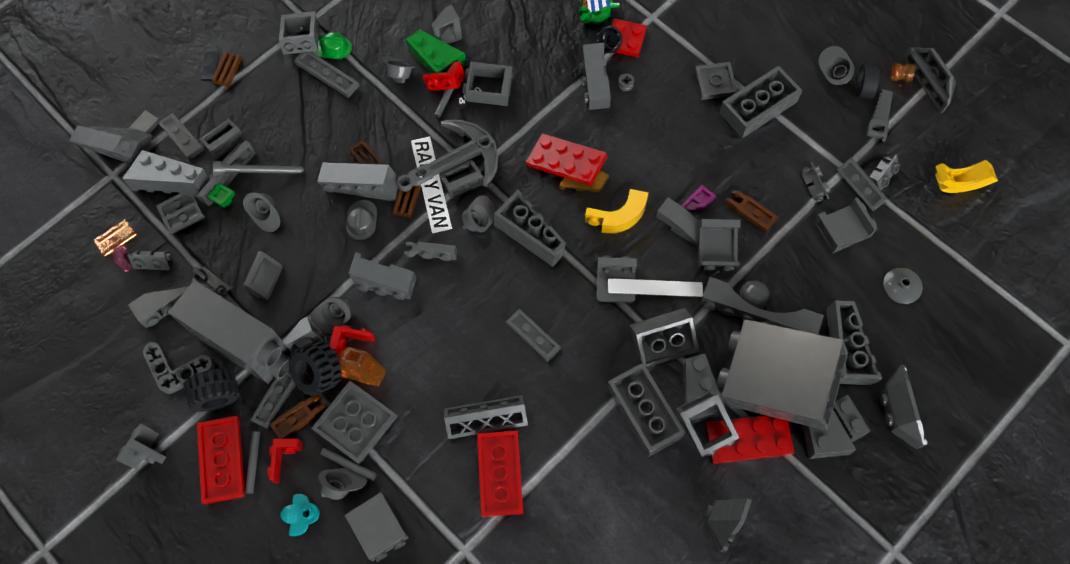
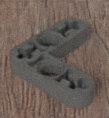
[143,342,215,394]

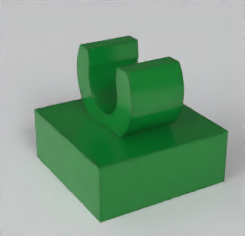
[207,183,235,208]

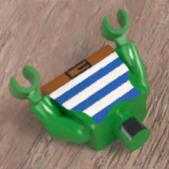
[578,0,620,25]

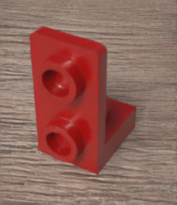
[423,61,465,90]
[329,325,376,355]
[267,439,303,483]

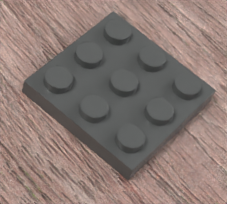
[311,381,397,465]

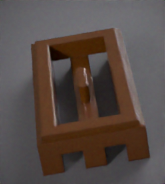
[212,52,242,87]
[348,140,384,165]
[393,184,421,218]

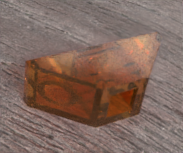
[336,347,386,386]

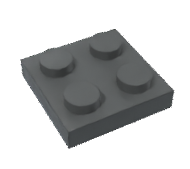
[695,62,738,100]

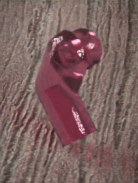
[113,245,132,272]

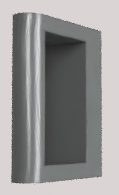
[432,5,462,45]
[199,119,246,160]
[439,159,483,199]
[243,251,283,300]
[283,317,329,352]

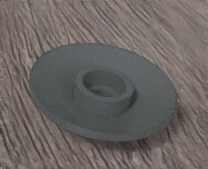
[883,268,923,304]

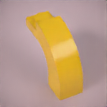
[935,160,998,193]
[585,189,648,233]

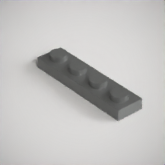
[294,52,359,98]

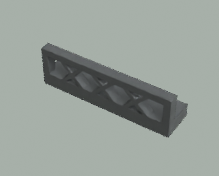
[193,140,256,207]
[444,395,528,439]

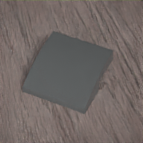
[156,194,205,235]

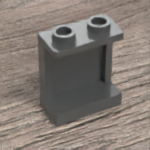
[698,219,740,271]
[344,492,409,562]

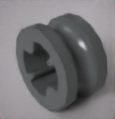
[618,73,634,91]

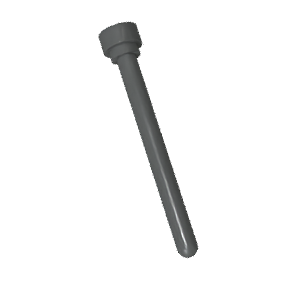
[213,161,304,176]

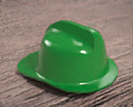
[312,32,352,59]

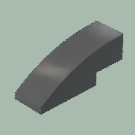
[656,197,699,247]

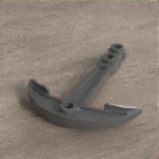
[397,120,499,192]

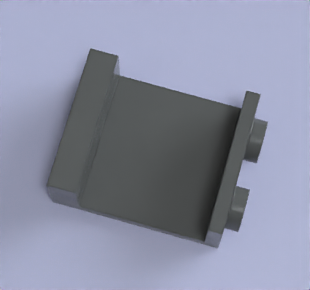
[813,197,878,253]

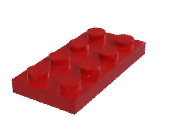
[526,134,607,186]
[705,415,795,464]
[197,416,245,505]
[477,430,524,517]

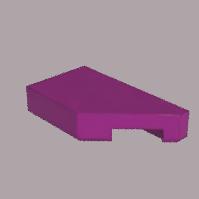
[681,185,716,211]

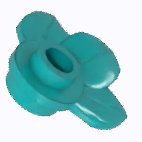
[280,494,320,536]

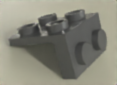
[596,256,637,303]

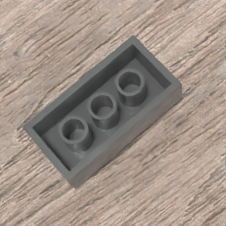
[720,66,802,138]
[607,363,686,457]

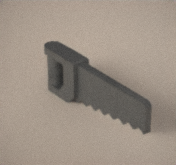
[866,89,893,142]

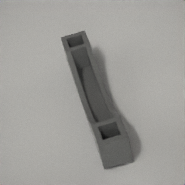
[701,277,824,335]

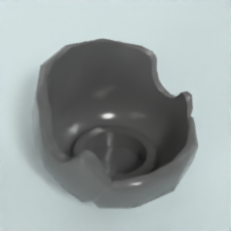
[740,280,770,310]

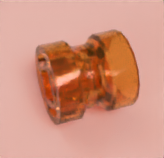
[891,63,915,82]

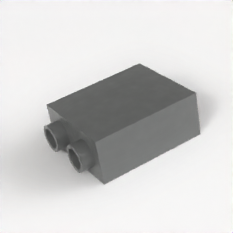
[168,280,292,385]
[717,320,848,431]

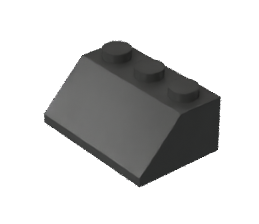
[629,308,699,368]

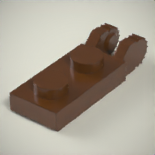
[724,190,778,233]
[270,394,328,439]

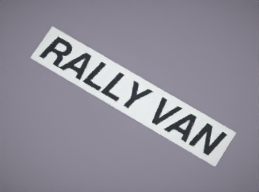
[411,136,452,233]

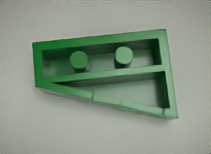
[406,29,467,74]

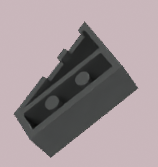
[579,43,611,110]
[349,252,417,300]
[683,353,726,427]

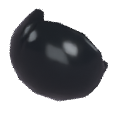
[595,26,623,54]

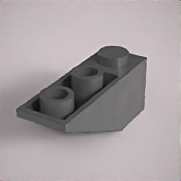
[128,287,188,328]

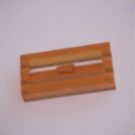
[93,219,137,256]

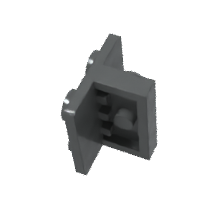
[116,424,167,469]

